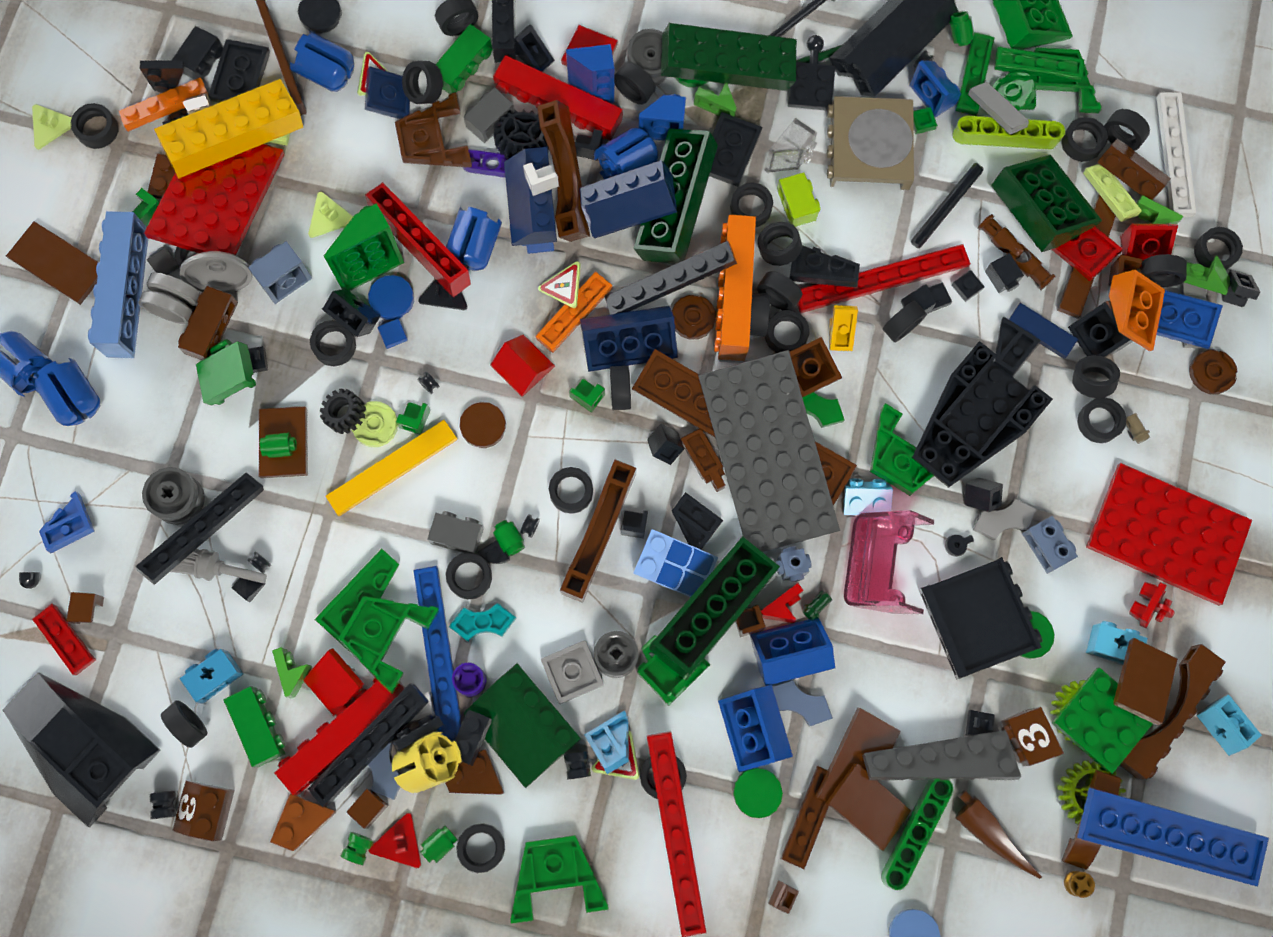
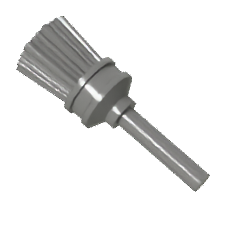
[170,549,267,583]

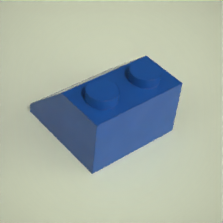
[909,61,961,118]
[639,94,686,141]

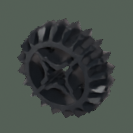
[493,109,549,160]

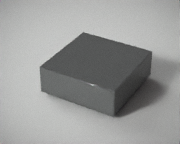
[147,247,179,275]

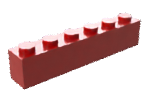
[493,55,623,141]
[365,182,471,297]
[274,678,405,795]

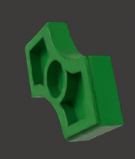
[803,392,844,428]

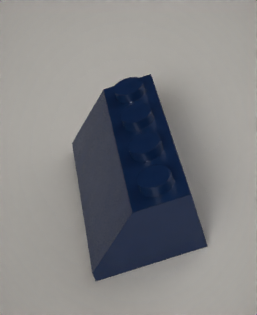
[504,147,557,246]
[579,160,677,239]
[580,305,678,372]

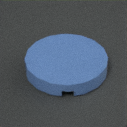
[889,909,940,937]

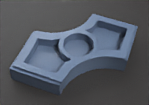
[772,680,833,727]
[368,743,401,800]

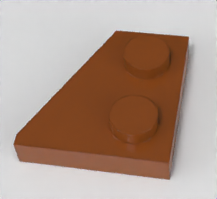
[270,794,336,851]

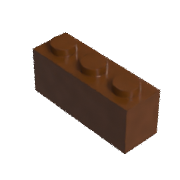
[1097,138,1171,200]
[178,286,238,360]

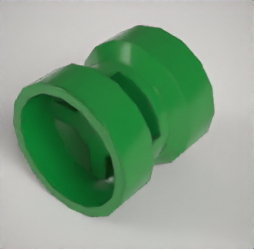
[340,832,374,865]

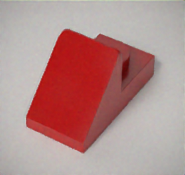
[761,583,804,623]

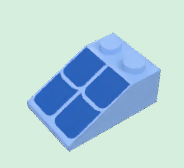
[633,529,718,597]

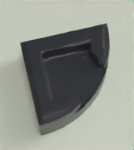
[477,540,510,564]

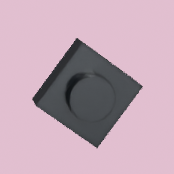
[951,270,985,302]

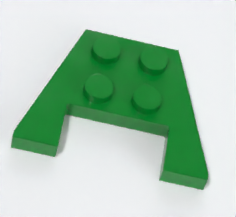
[1021,47,1102,114]
[870,403,934,496]
[339,596,439,694]
[510,835,609,924]

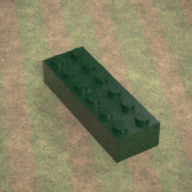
[661,23,797,91]
[633,129,718,264]
[649,536,780,681]

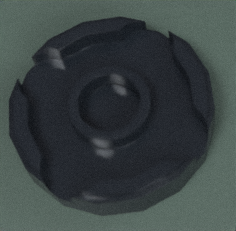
[297,0,342,34]

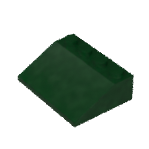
[991,154,1102,252]
[463,663,581,789]

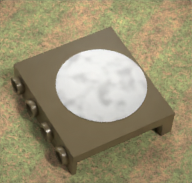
[827,96,914,190]

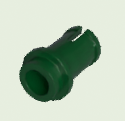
[802,590,832,621]

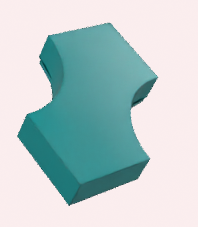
[449,603,517,642]

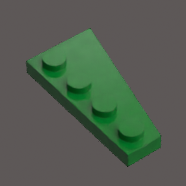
[314,548,399,652]

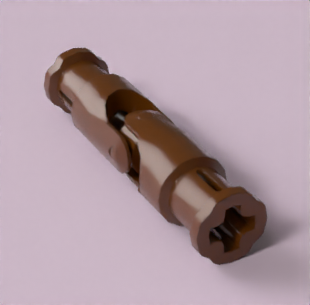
[977,214,1056,290]

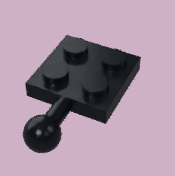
[788,35,836,111]

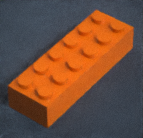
[714,215,756,361]

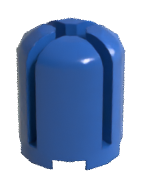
[290,31,354,92]
[594,128,658,180]
[446,207,502,271]
[0,331,53,396]
[32,358,100,426]

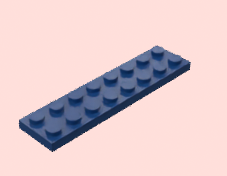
[1077,788,1269,887]

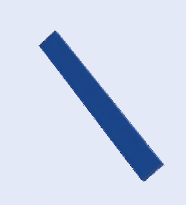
[413,566,462,759]

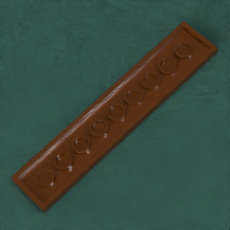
[632,349,857,506]

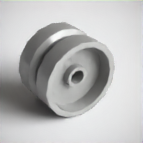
[138,272,200,324]

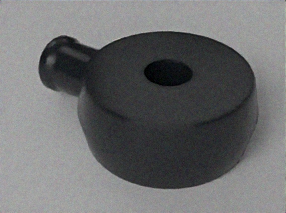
[945,535,974,557]

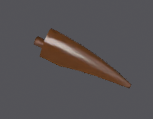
[955,790,1042,879]

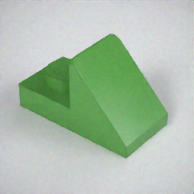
[694,83,737,117]
[1136,196,1183,224]
[1184,255,1230,295]
[272,647,312,699]

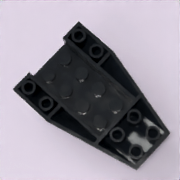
[912,341,1053,488]
[3,672,161,828]

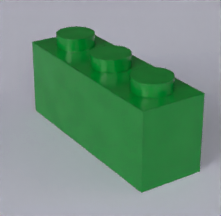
[436,24,492,94]
[223,686,286,768]

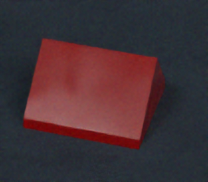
[1120,224,1178,268]
[490,335,555,397]

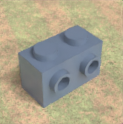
[1022,516,1078,574]

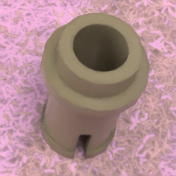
[1126,413,1150,444]

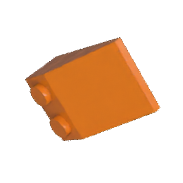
[1109,270,1165,351]

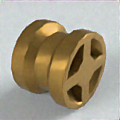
[1064,871,1095,898]

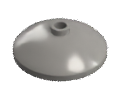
[180,251,252,293]

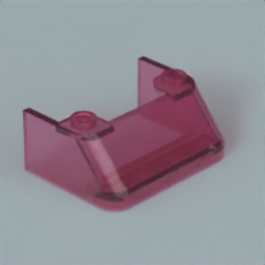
[844,510,934,614]

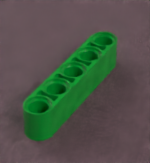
[881,779,953,890]

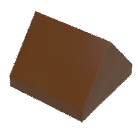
[768,881,799,914]

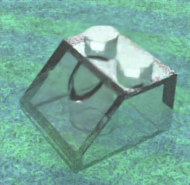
[764,118,817,173]

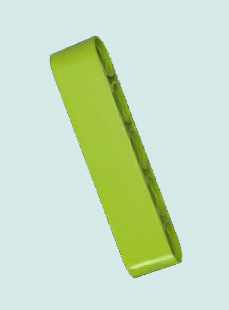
[952,116,1065,150]

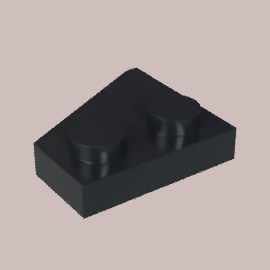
[672,492,724,550]

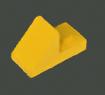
[829,305,858,351]

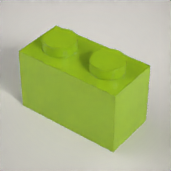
[777,172,820,227]

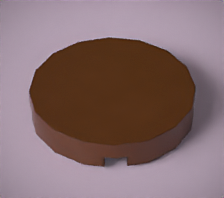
[672,295,716,340]
[1189,349,1237,394]
[459,402,506,448]

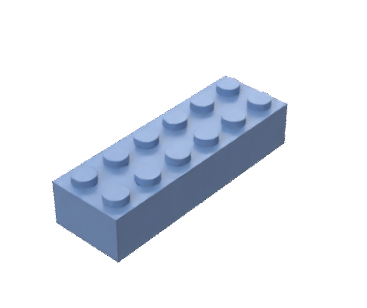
[88,211,148,358]

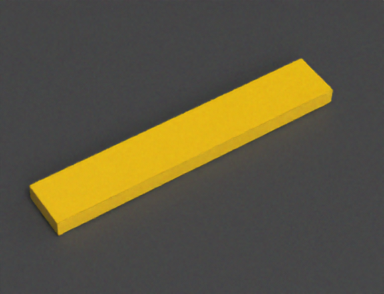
[325,420,458,516]

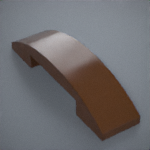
[1062,770,1121,870]

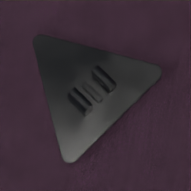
[418,280,468,311]

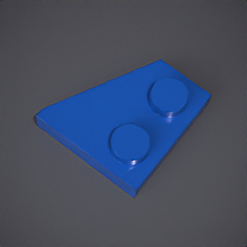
[39,491,95,554]

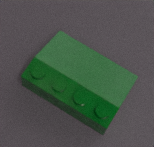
[993,0,1073,49]
[323,203,404,291]

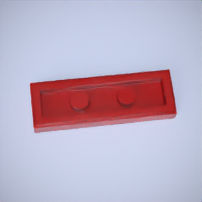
[32,604,96,676]

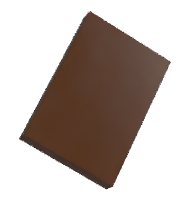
[259,406,308,478]
[1113,638,1178,725]
[826,763,911,851]

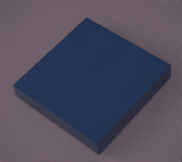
[364,67,410,119]

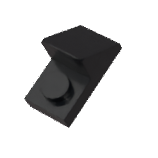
[1222,269,1260,307]
[901,282,952,314]

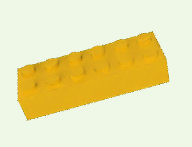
[154,79,304,178]

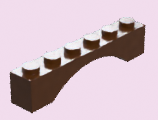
[537,100,590,242]
[560,459,637,603]
[1119,644,1226,779]

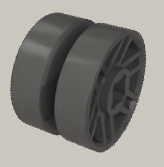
[594,631,638,678]

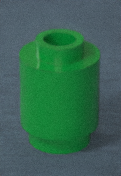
[949,11,975,46]
[260,432,297,458]
[493,520,525,557]
[420,825,458,863]

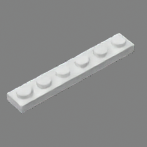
[1157,92,1196,217]

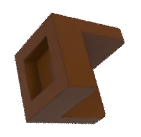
[1108,255,1142,286]
[66,592,104,624]
[735,604,766,638]
[347,789,389,829]

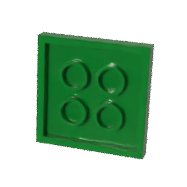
[1051,667,1153,774]

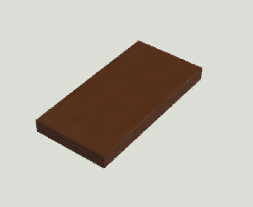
[6,221,99,305]
[815,708,901,802]

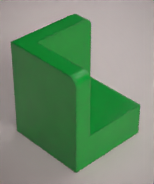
[132,188,160,227]
[569,379,605,413]
[396,402,430,435]

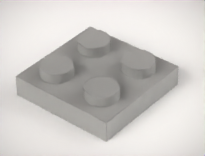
[541,640,604,705]

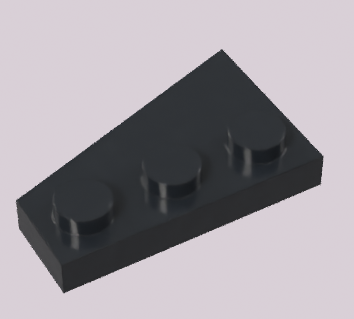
[789,245,860,288]

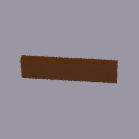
[781,766,829,869]

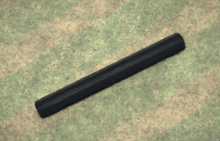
[911,163,984,249]

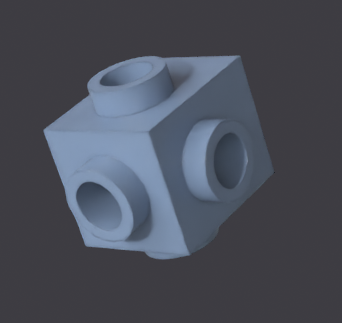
[775,546,812,582]

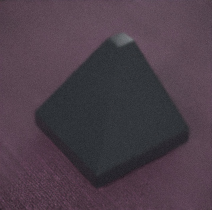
[231,578,266,602]

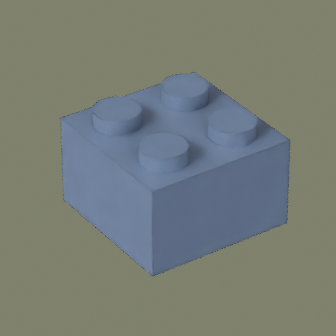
[248,241,312,304]

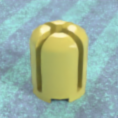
[392,732,462,793]

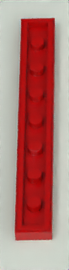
[797,244,971,313]
[647,731,707,937]

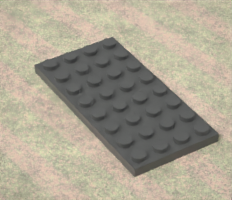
[698,350,840,552]

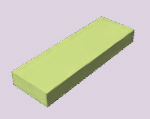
[1083,164,1142,222]

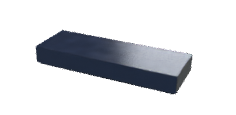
[1009,303,1078,359]

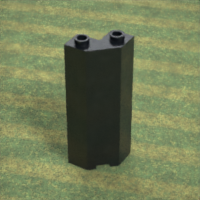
[829,0,959,97]

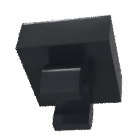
[249,346,268,373]
[965,710,995,736]

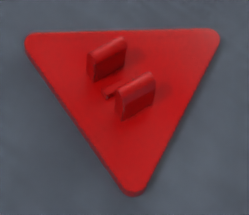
[369,813,421,868]

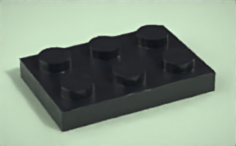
[208,39,270,103]
[709,112,763,187]

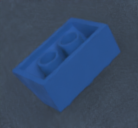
[566,44,615,103]
[750,618,835,686]
[718,685,793,772]

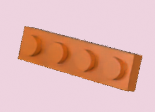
[119,77,209,131]
[535,271,613,353]

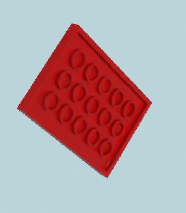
[144,144,285,255]
[1086,463,1252,606]

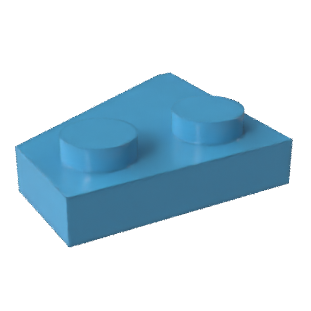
[584,711,629,774]

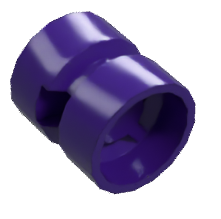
[452,662,487,697]

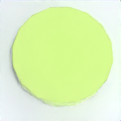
[352,401,398,447]

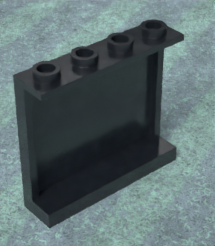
[919,557,1043,680]

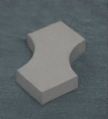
[973,499,1037,541]

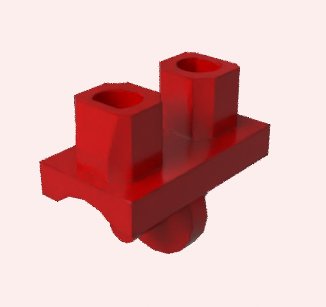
[1129,582,1175,629]

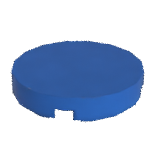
[368,275,414,320]

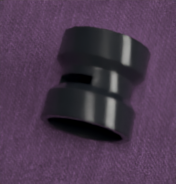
[564,751,591,780]
[149,791,177,819]

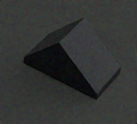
[514,24,555,72]

